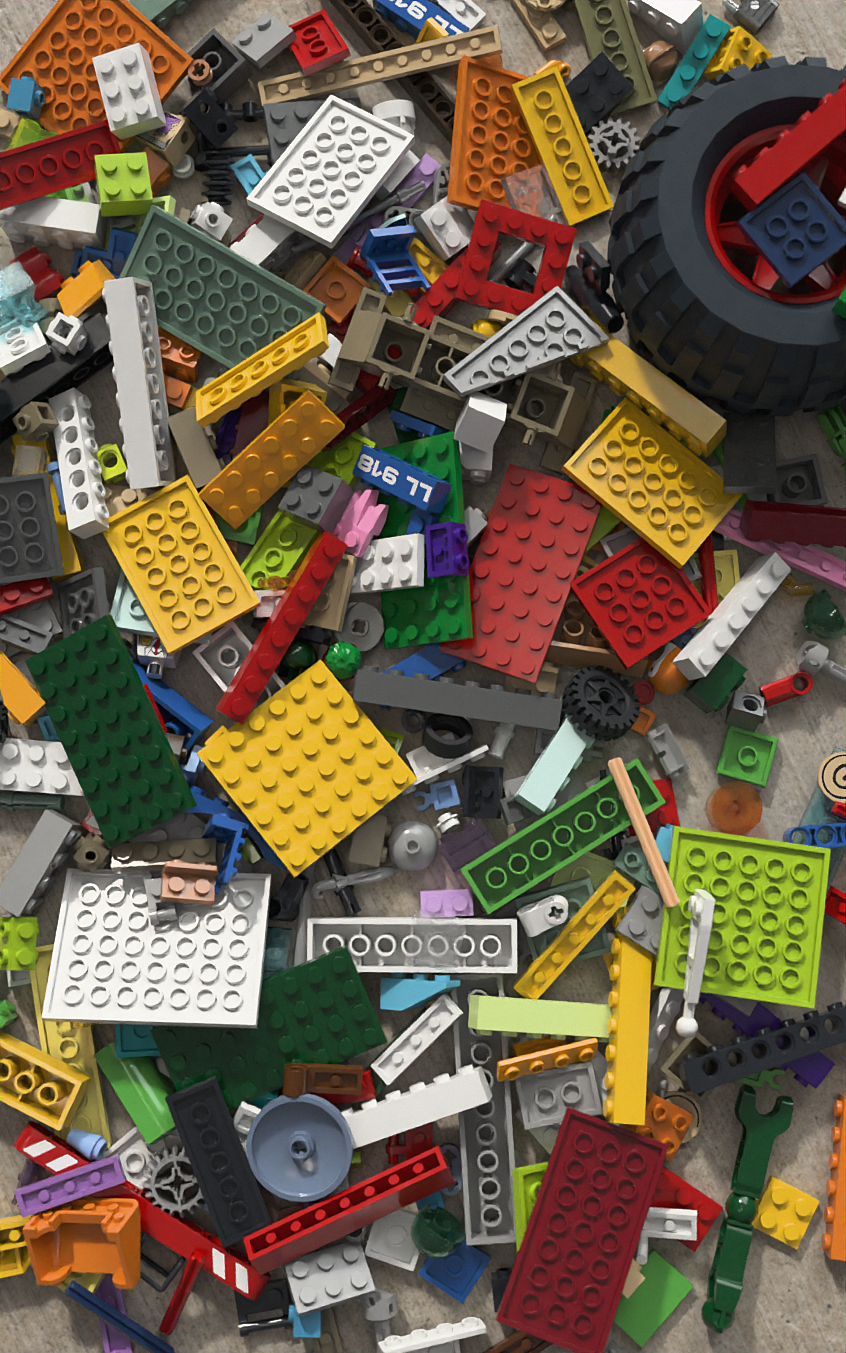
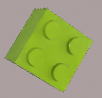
[94,152,153,217]

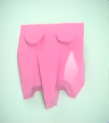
[331,489,389,558]

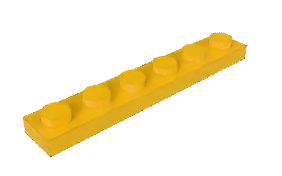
[513,870,635,999]

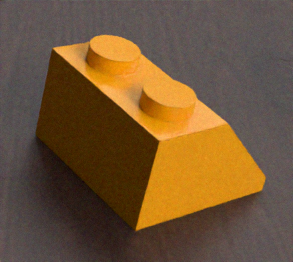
[57,260,116,319]

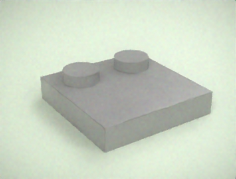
[231,12,297,68]

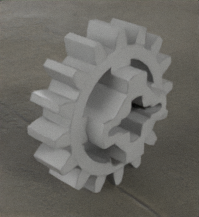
[587,117,641,173]

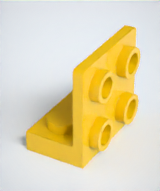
[702,26,772,80]

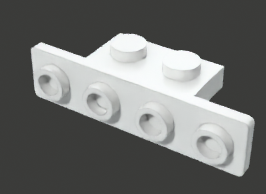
[402,732,489,795]
[378,1317,487,1353]

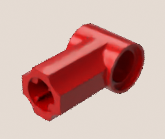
[758,672,813,708]

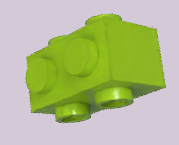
[0,917,39,970]

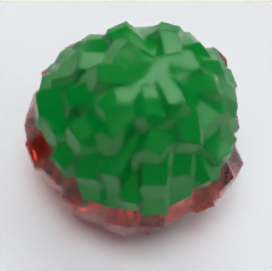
[321,641,361,682]

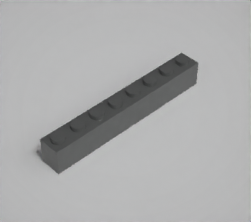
[353,665,563,731]

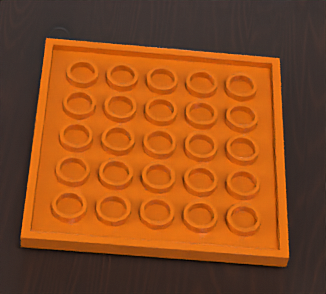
[0,0,195,154]

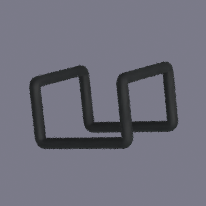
[140,1233,186,1292]

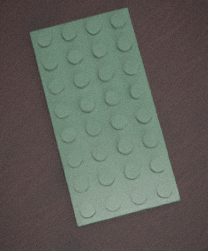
[119,205,327,391]

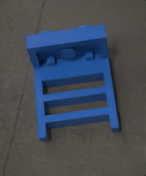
[359,225,431,296]
[202,813,249,894]

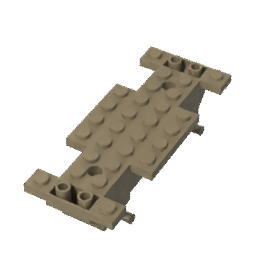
[328,287,598,475]

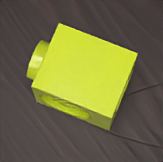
[97,443,128,484]

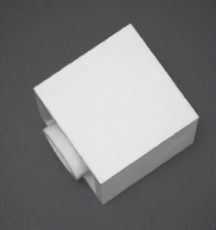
[453,392,507,453]

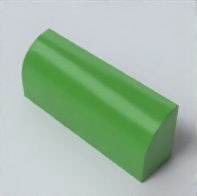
[93,1040,177,1145]

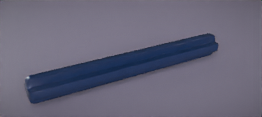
[65,1281,175,1353]

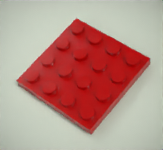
[569,537,712,670]

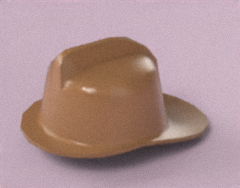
[642,41,681,89]

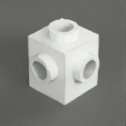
[190,202,233,241]
[45,312,88,356]

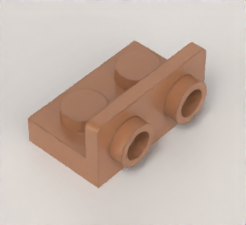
[160,860,218,906]

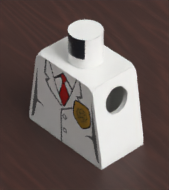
[137,634,183,679]

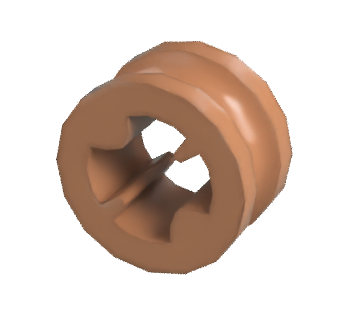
[188,59,213,86]

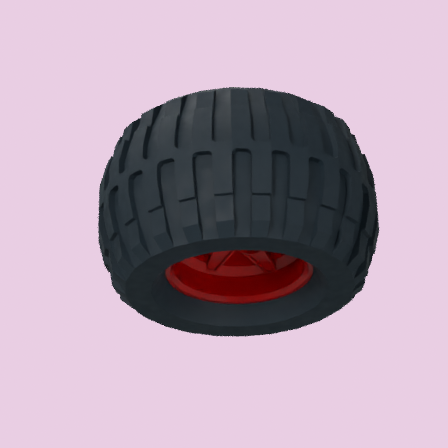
[607,56,846,417]

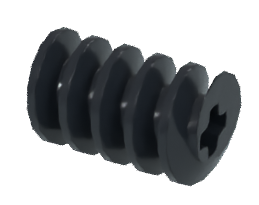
[201,152,236,207]

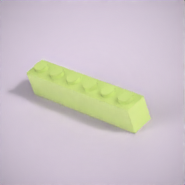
[468,995,612,1043]

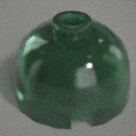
[802,588,846,640]
[411,1204,466,1259]

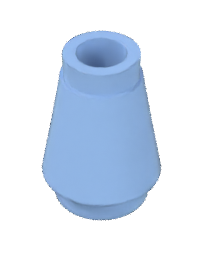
[66,1128,108,1161]

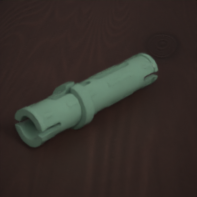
[0,791,65,811]

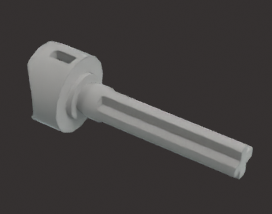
[795,641,846,686]
[361,1286,398,1353]

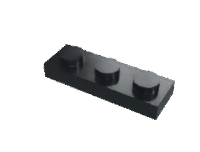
[251,617,332,647]

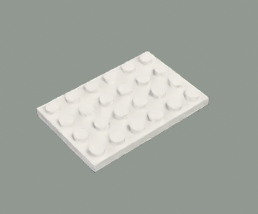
[246,95,415,249]

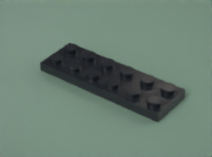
[165,1076,273,1248]

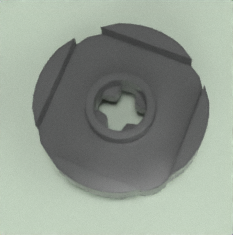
[334,602,385,652]

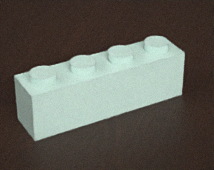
[513,715,595,816]

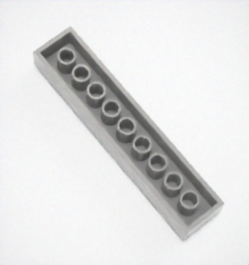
[450,973,516,1245]

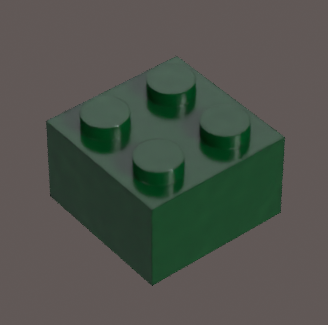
[683,652,747,714]

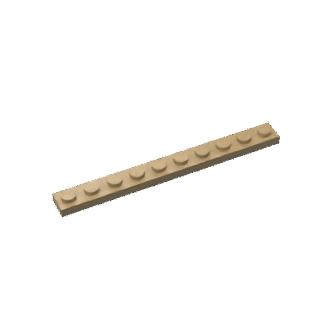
[258,25,503,107]

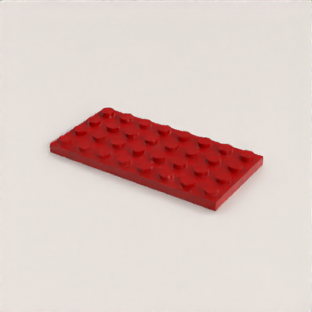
[439,464,603,685]

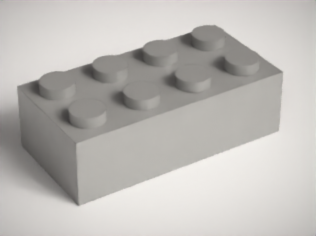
[0,809,83,917]

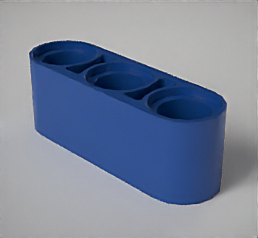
[783,822,846,848]

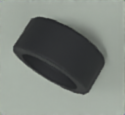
[422,713,473,759]

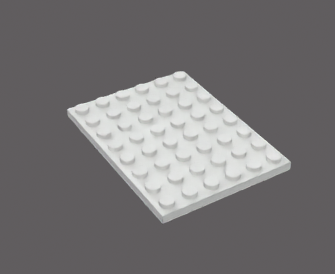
[42,868,272,1028]

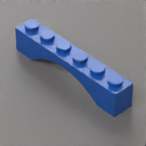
[182,785,288,871]

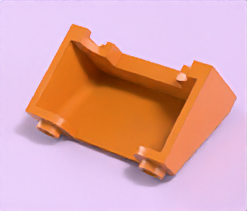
[22,1197,141,1290]

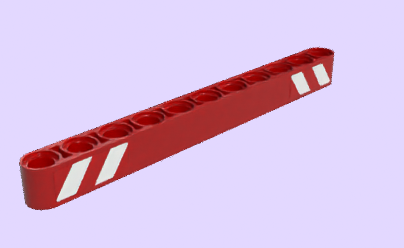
[14,1121,271,1301]

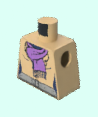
[135,110,195,168]

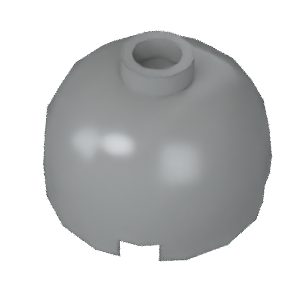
[388,821,438,871]

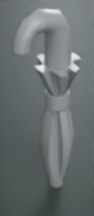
[310,867,399,899]

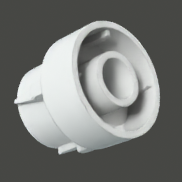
[372,100,416,135]

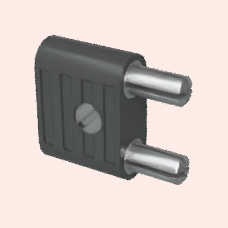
[722,0,780,35]

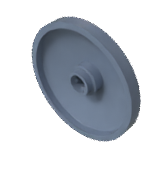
[246,1094,354,1202]

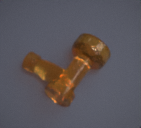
[258,570,297,591]

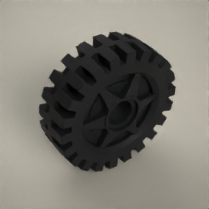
[562,665,640,741]

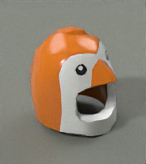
[646,641,692,695]

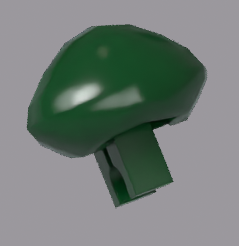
[278,639,318,680]

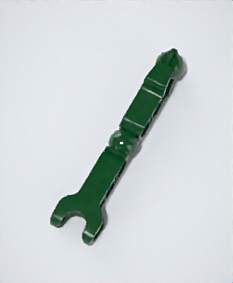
[701,1085,794,1334]

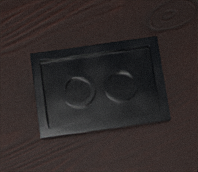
[565,51,635,136]

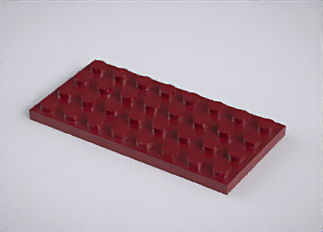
[495,1107,669,1353]

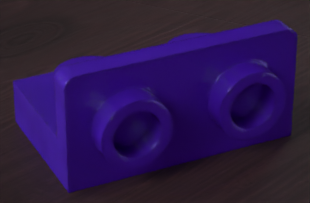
[425,522,469,578]

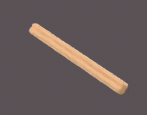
[608,757,680,908]

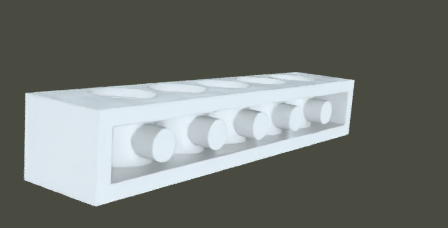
[49,388,109,539]

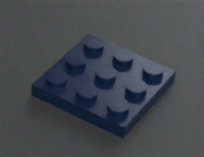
[736,172,846,289]

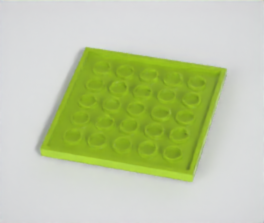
[654,826,831,1008]

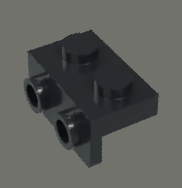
[461,765,504,819]

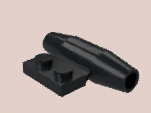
[563,241,624,334]

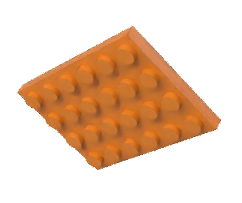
[447,55,543,217]

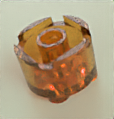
[705,782,763,834]

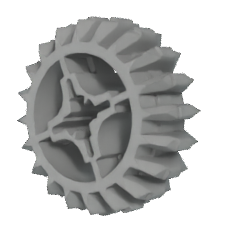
[143,1143,204,1218]

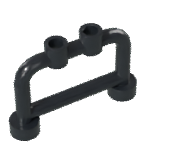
[193,101,272,172]

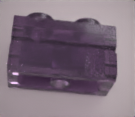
[438,817,497,872]

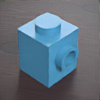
[6,76,45,119]
[289,1305,322,1338]

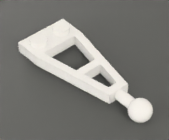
[676,889,715,1038]

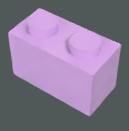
[420,888,473,918]

